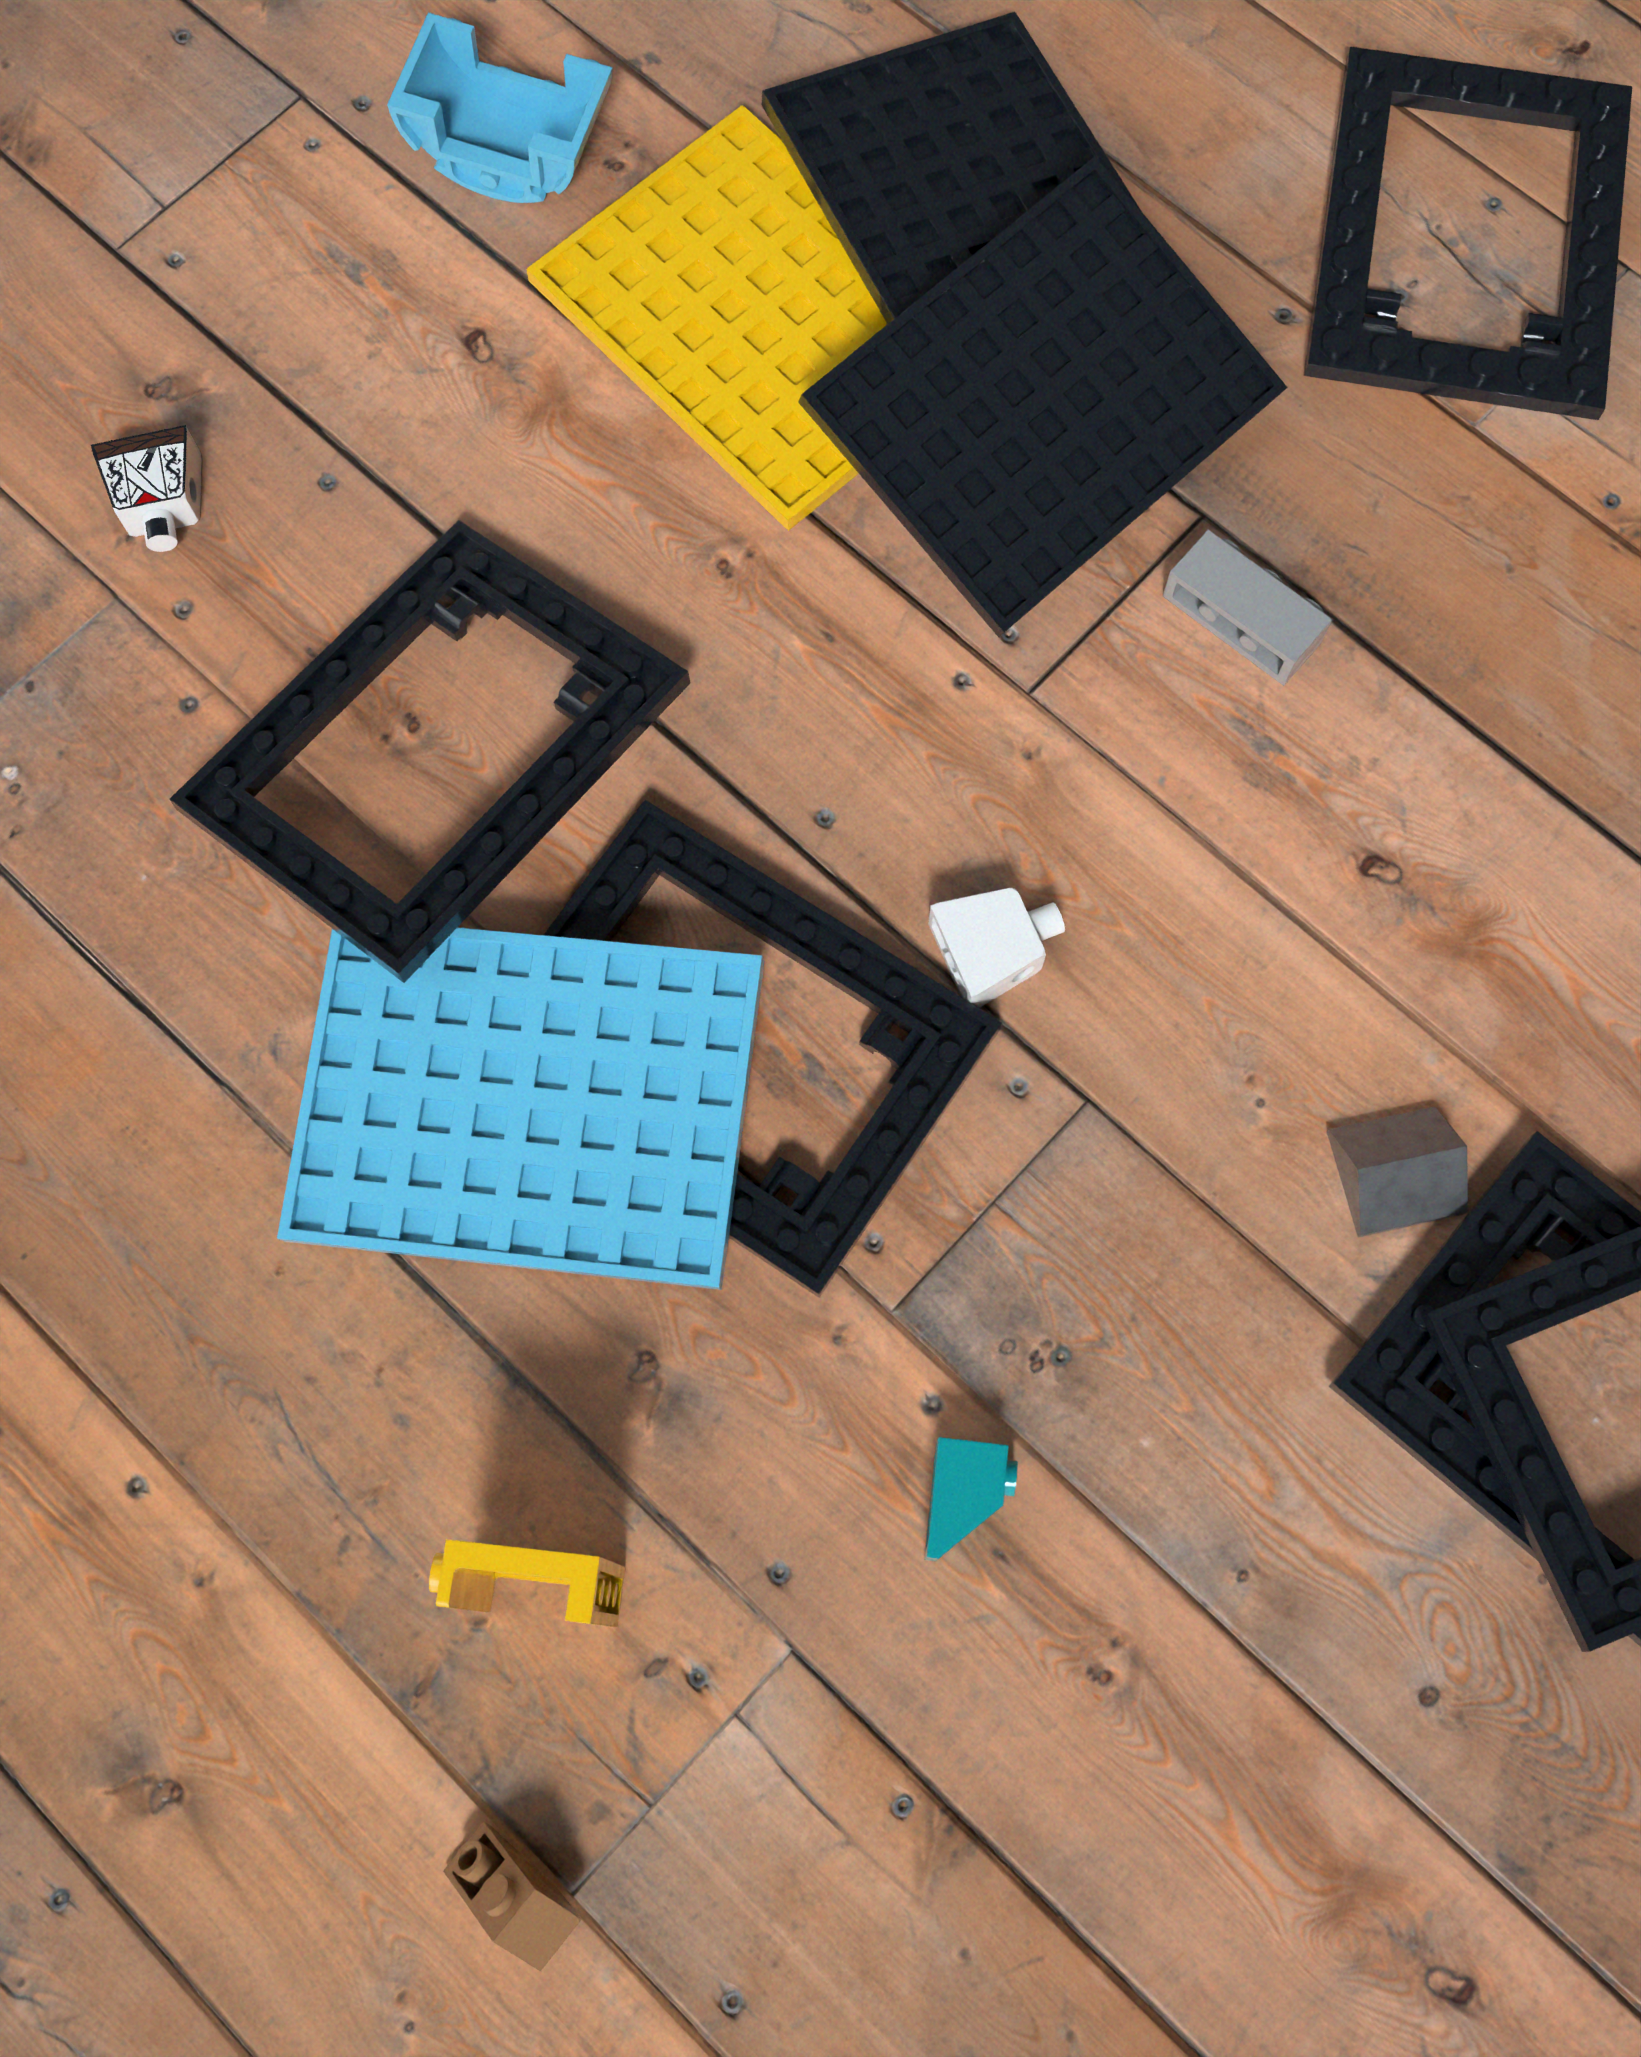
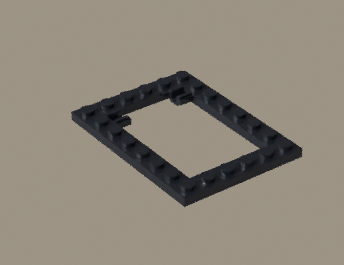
[1304,47,1632,420]
[170,520,691,983]
[544,800,1002,1298]
[1328,1131,1641,1647]
[1421,1226,1641,1652]

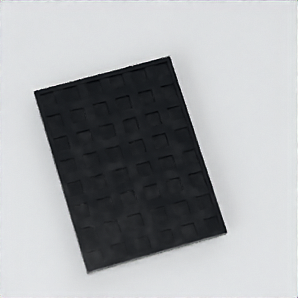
[761,12,1143,324]
[798,156,1288,637]

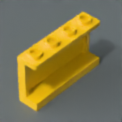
[429,1539,626,1627]

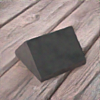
[1327,1107,1468,1237]

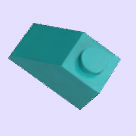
[924,1437,1018,1561]

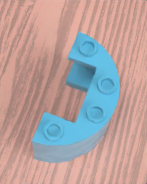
[387,12,613,203]

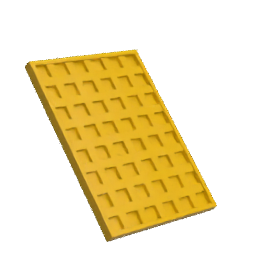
[526,105,887,531]

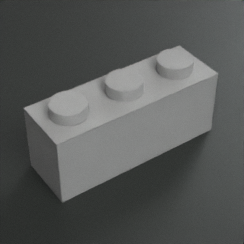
[1163,529,1333,686]

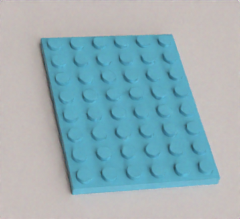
[277,927,765,1290]

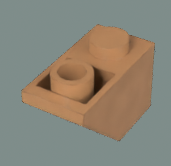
[443,1822,582,1971]

